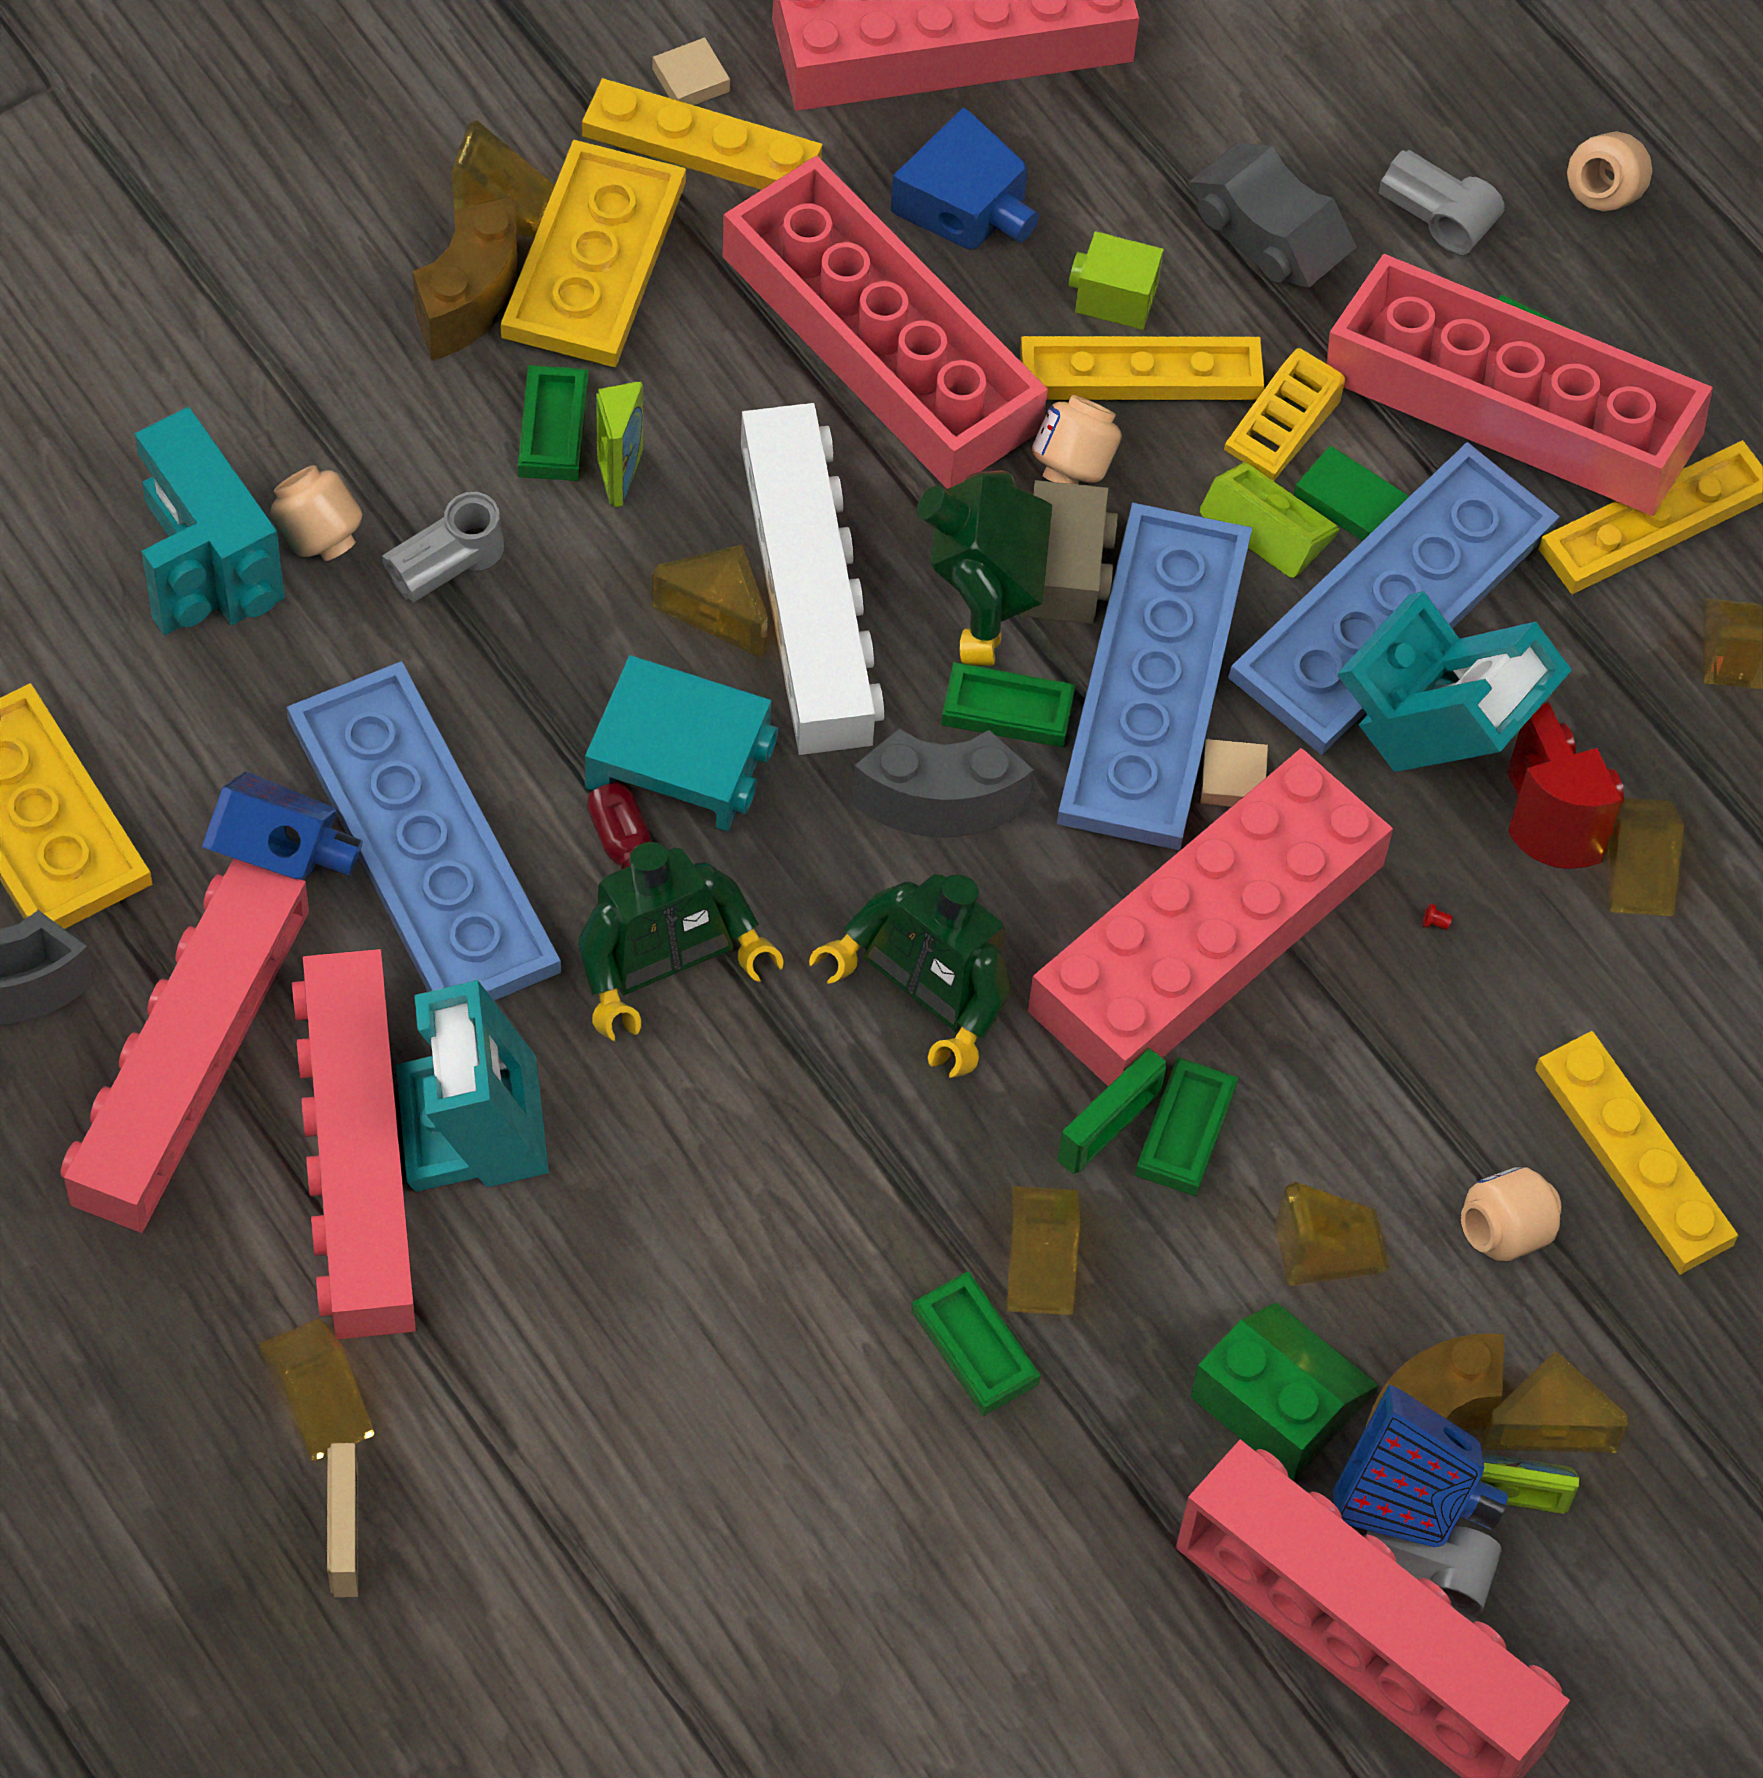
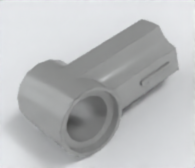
[1379,150,1505,255]
[382,492,504,603]
[1366,1526,1502,1616]

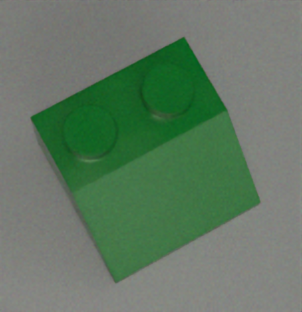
[1190,1302,1379,1481]

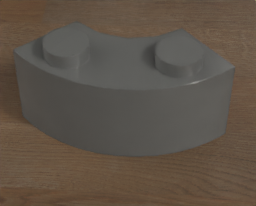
[1188,143,1357,287]
[852,728,1034,837]
[0,910,94,1025]

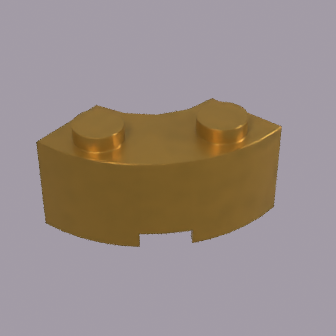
[412,197,518,361]
[1366,1333,1504,1430]

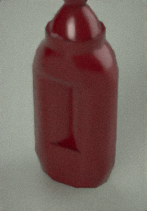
[587,783,652,869]

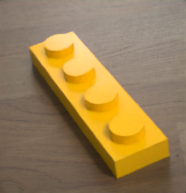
[582,78,822,190]
[1020,336,1264,400]
[1538,440,1763,595]
[1535,1031,1738,1275]

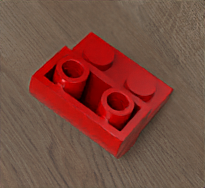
[1507,702,1624,869]

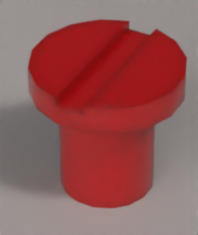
[1422,903,1452,930]

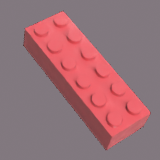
[772,0,1139,111]
[723,155,1048,489]
[1327,254,1713,516]
[1028,748,1393,1086]
[1176,1439,1570,1778]

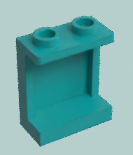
[585,655,778,832]

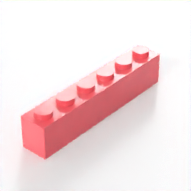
[61,858,309,1233]
[292,949,416,1340]

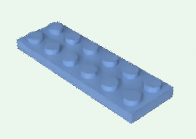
[1228,442,1560,755]
[1057,503,1252,850]
[286,661,561,1001]

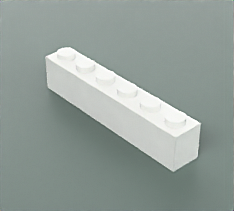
[741,403,884,755]

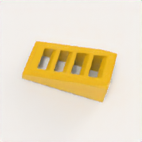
[1224,348,1345,481]

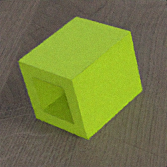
[1069,231,1164,330]

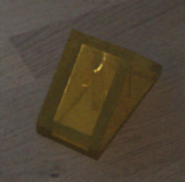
[452,120,555,238]
[652,544,768,658]
[1703,598,1763,689]
[1608,798,1684,916]
[1275,1181,1389,1286]
[1006,1186,1080,1315]
[258,1318,374,1462]
[1483,1351,1628,1453]

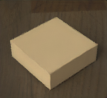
[652,37,730,105]
[1200,739,1268,807]

